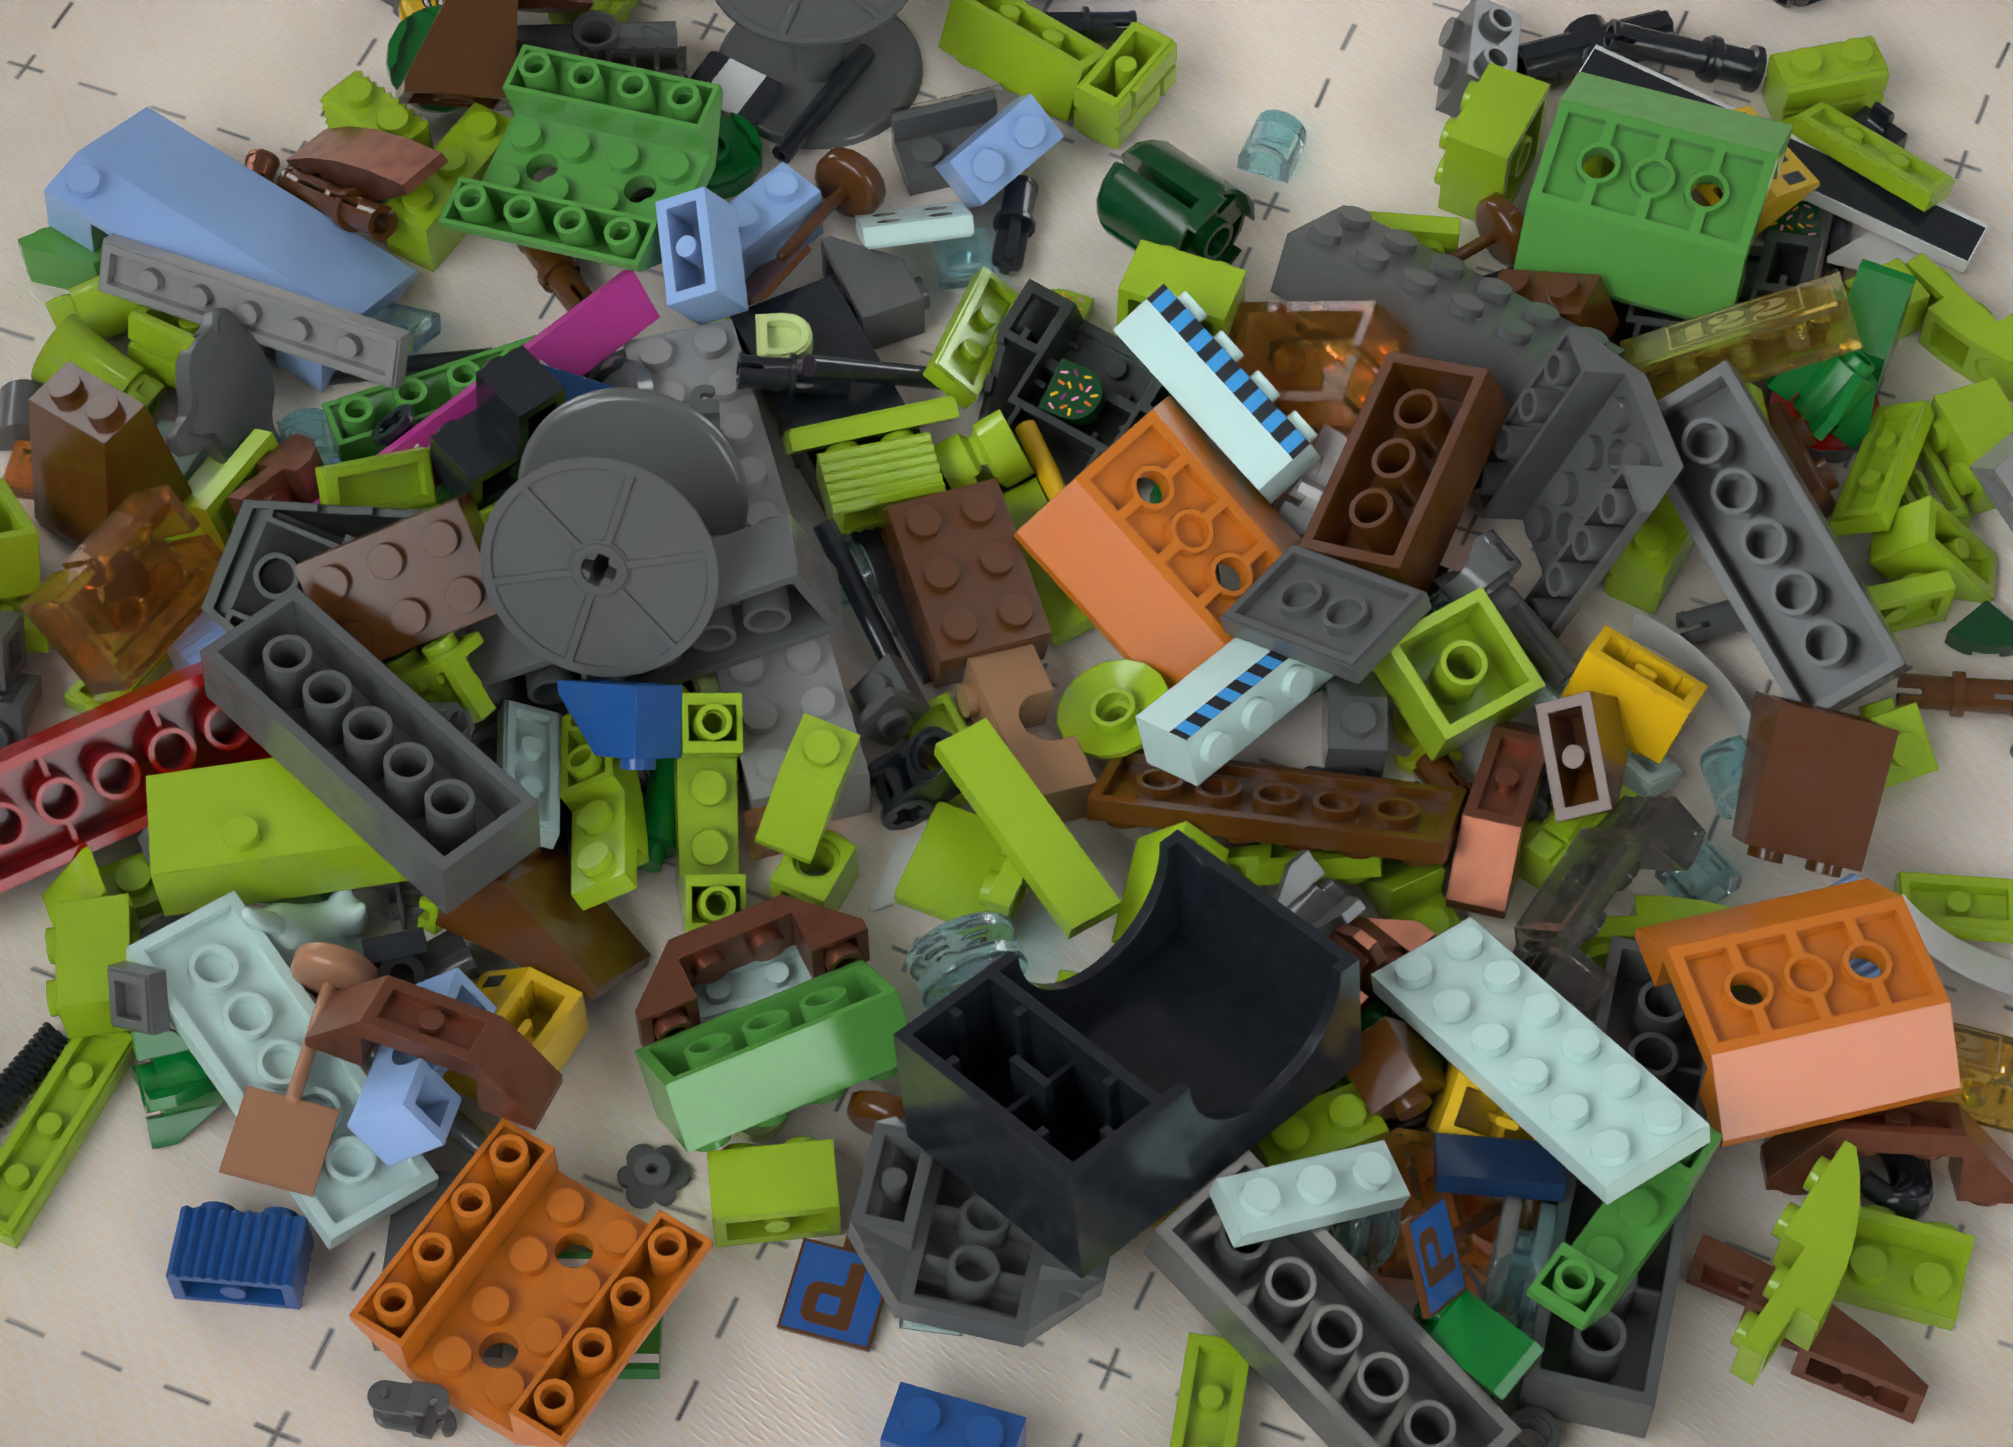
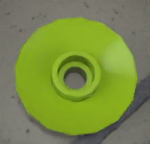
[1057,659,1169,760]

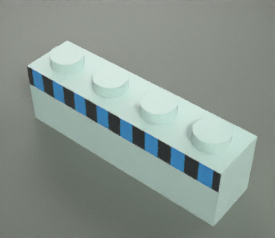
[1113,283,1322,504]
[1135,637,1334,786]

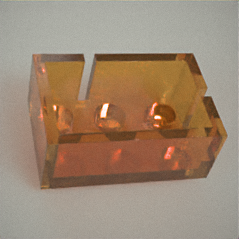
[1228,300,1411,434]
[20,484,223,695]

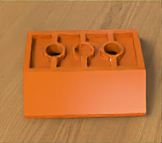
[1013,394,1302,689]
[1634,878,1961,1148]
[349,1118,714,1447]

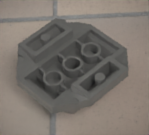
[847,1116,1110,1347]

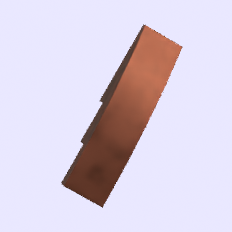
[286,126,448,202]
[1686,1234,1929,1424]

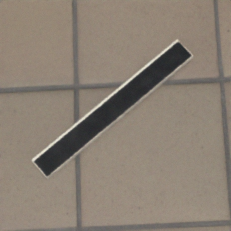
[1580,44,1989,274]

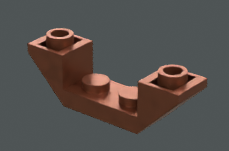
[1446,721,1546,919]
[635,894,870,1047]
[305,975,563,1130]
[1760,1101,2013,1207]

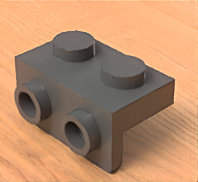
[1434,0,1522,118]

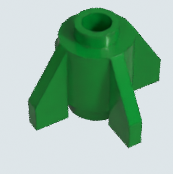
[1766,346,1877,449]
[131,1028,223,1149]

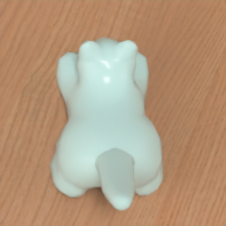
[241,889,368,968]

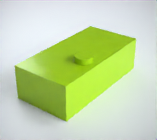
[146,757,408,917]

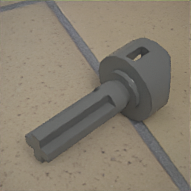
[1433,529,1578,689]

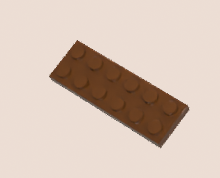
[1087,749,1467,867]

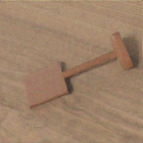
[219,942,379,1197]

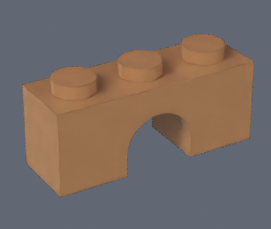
[956,644,1097,822]

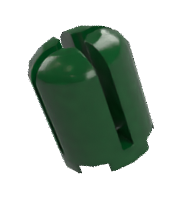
[1096,139,1255,265]

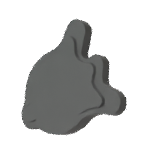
[166,308,282,464]

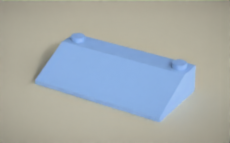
[44,107,418,393]

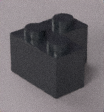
[430,345,566,511]

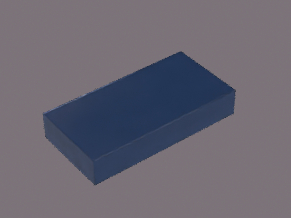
[1433,1133,1567,1202]

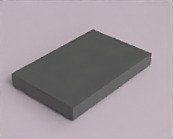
[1220,544,1432,684]

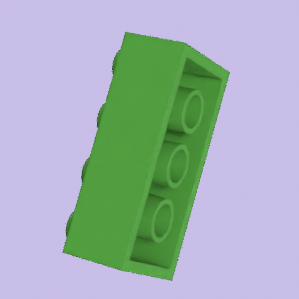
[635,959,908,1153]

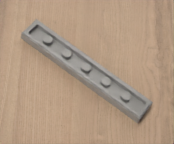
[98,233,411,389]

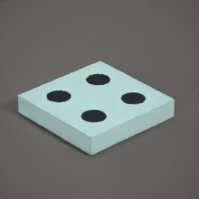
[854,201,975,249]

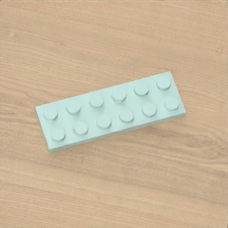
[126,891,439,1250]
[1371,917,1710,1205]

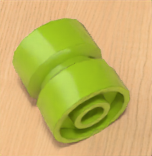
[934,409,1035,489]

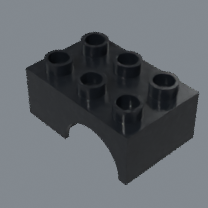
[893,829,1361,1279]

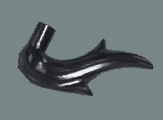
[1860,1153,1933,1221]

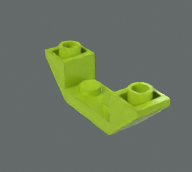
[674,693,747,933]

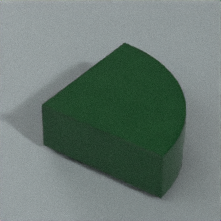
[1944,600,2013,657]

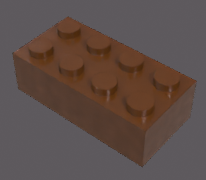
[1299,351,1511,593]

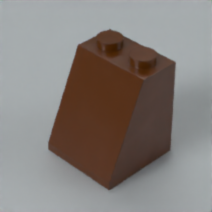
[396,0,518,111]
[28,361,192,554]
[1732,691,1899,878]

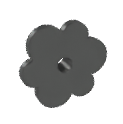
[617,1144,691,1209]

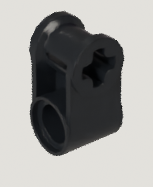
[867,726,961,831]

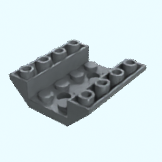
[1472,326,1684,639]

